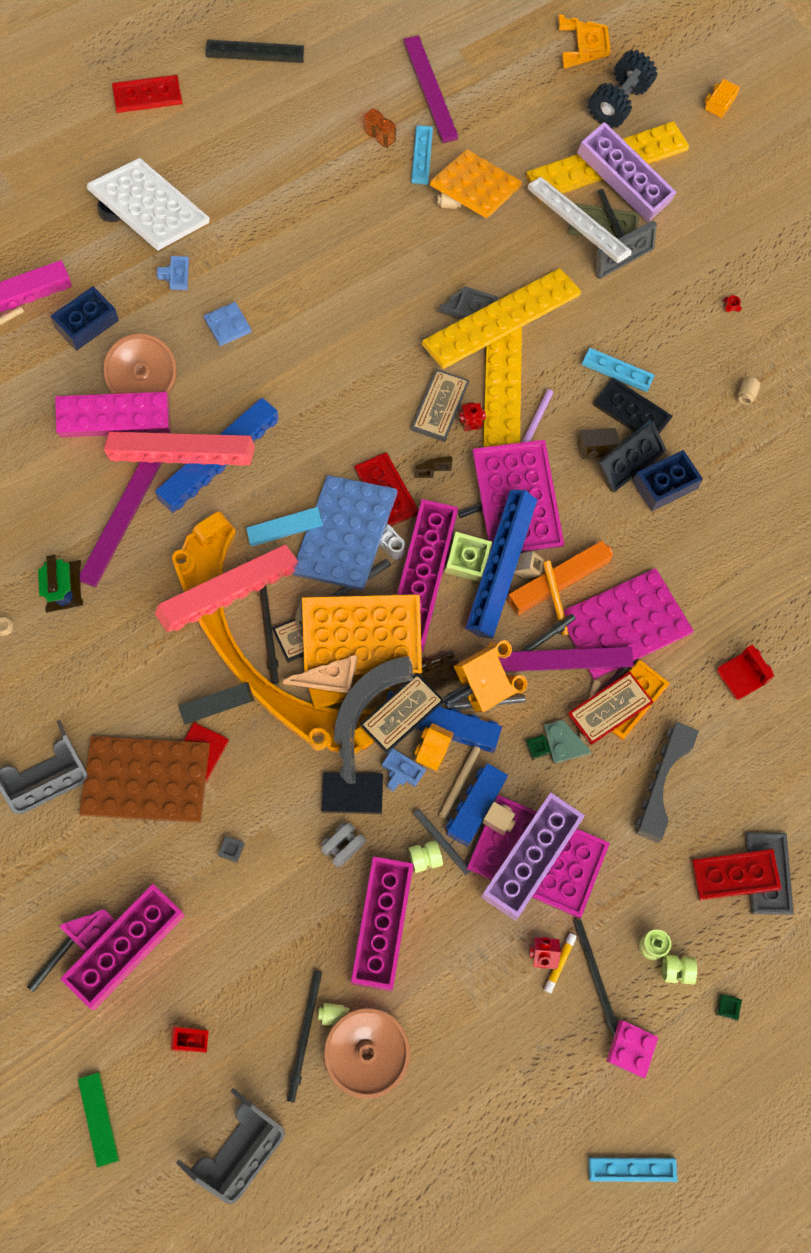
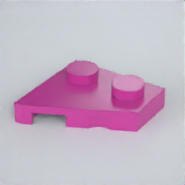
[60,909,116,952]

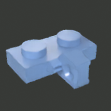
[157,256,189,290]
[382,749,426,792]

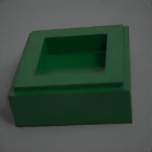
[525,735,551,760]
[716,994,742,1021]

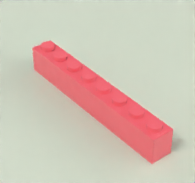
[104,432,255,466]
[155,544,298,633]

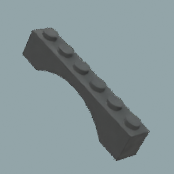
[635,722,699,843]

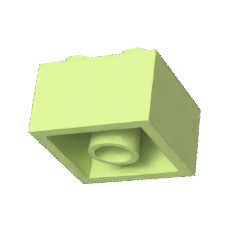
[443,532,492,583]

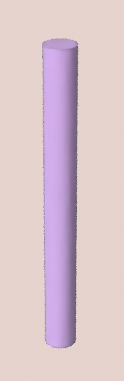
[521,389,553,443]

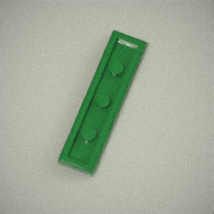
[78,1072,120,1168]

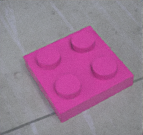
[606,1020,658,1078]

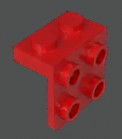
[717,644,775,700]

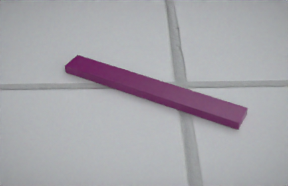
[403,35,458,143]
[80,462,162,588]
[499,647,634,672]

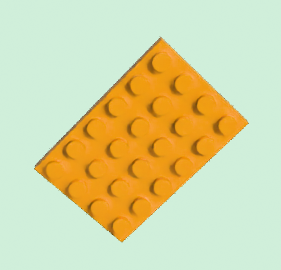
[302,594,422,675]

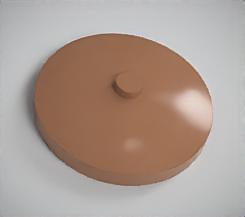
[103,334,177,395]
[324,1008,410,1099]

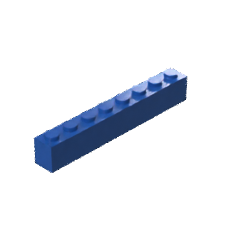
[155,397,279,513]
[465,490,537,639]

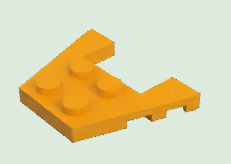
[558,14,611,68]

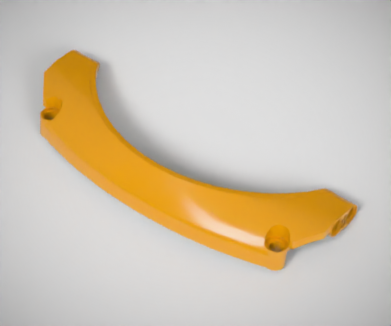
[172,511,376,754]

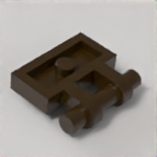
[422,650,460,691]

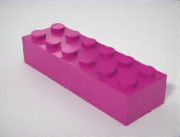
[55,392,171,438]
[351,857,414,992]
[60,884,185,1011]

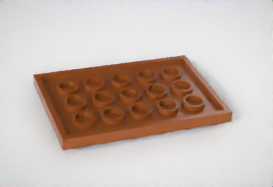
[79,736,210,823]

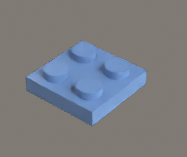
[204,302,251,346]

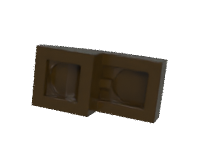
[415,456,452,478]

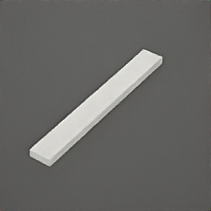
[528,177,631,263]

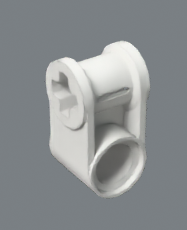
[379,524,405,560]

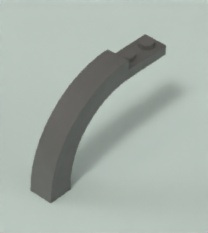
[334,656,413,784]

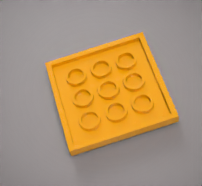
[430,149,522,219]

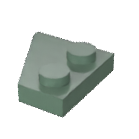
[544,720,592,764]

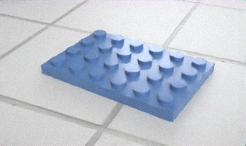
[293,475,398,591]

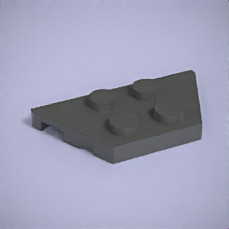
[438,286,498,319]

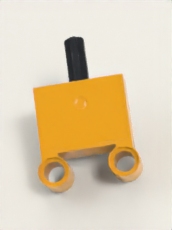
[443,640,528,712]

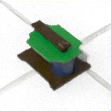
[38,554,84,613]

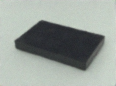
[322,772,383,815]

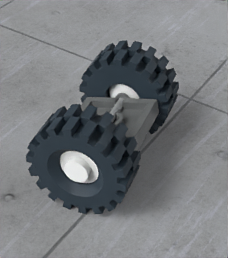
[588,49,658,128]

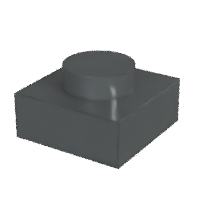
[218,836,245,863]

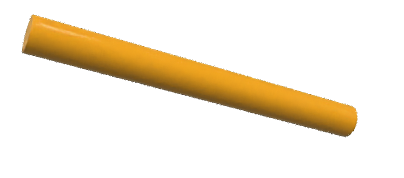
[543,560,569,636]

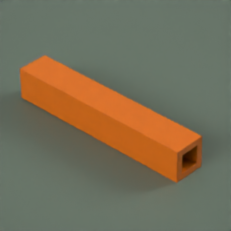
[507,540,613,616]

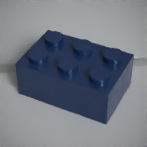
[50,286,119,351]
[633,450,703,511]

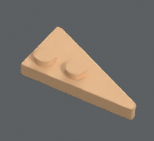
[283,655,357,693]

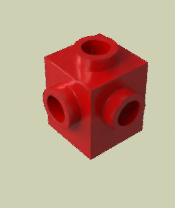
[459,402,486,431]
[529,937,561,969]

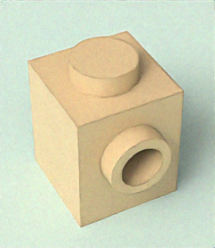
[514,551,544,579]
[482,802,516,835]

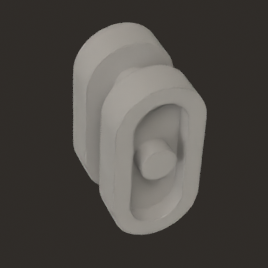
[321,822,367,868]

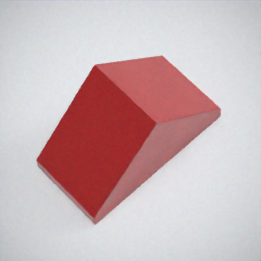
[170,1027,209,1053]

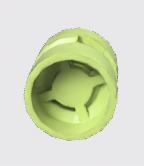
[408,840,443,873]
[639,929,671,960]
[662,955,697,985]

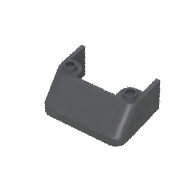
[0,720,87,814]
[176,1088,285,1204]

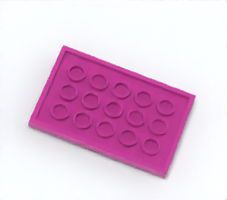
[472,440,564,553]
[564,568,694,680]
[467,795,610,919]

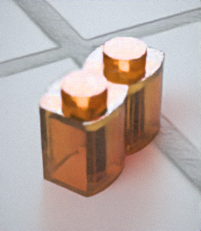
[364,108,396,148]

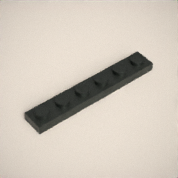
[206,39,305,63]

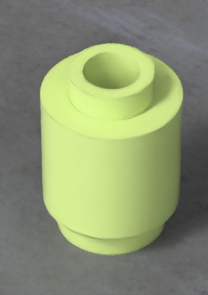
[318,1003,349,1026]

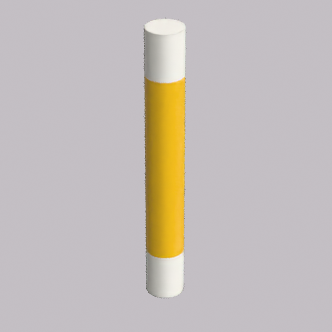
[544,933,577,994]

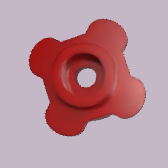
[723,295,742,312]

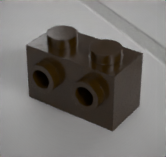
[578,428,620,459]

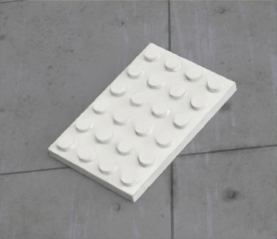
[87,158,209,251]

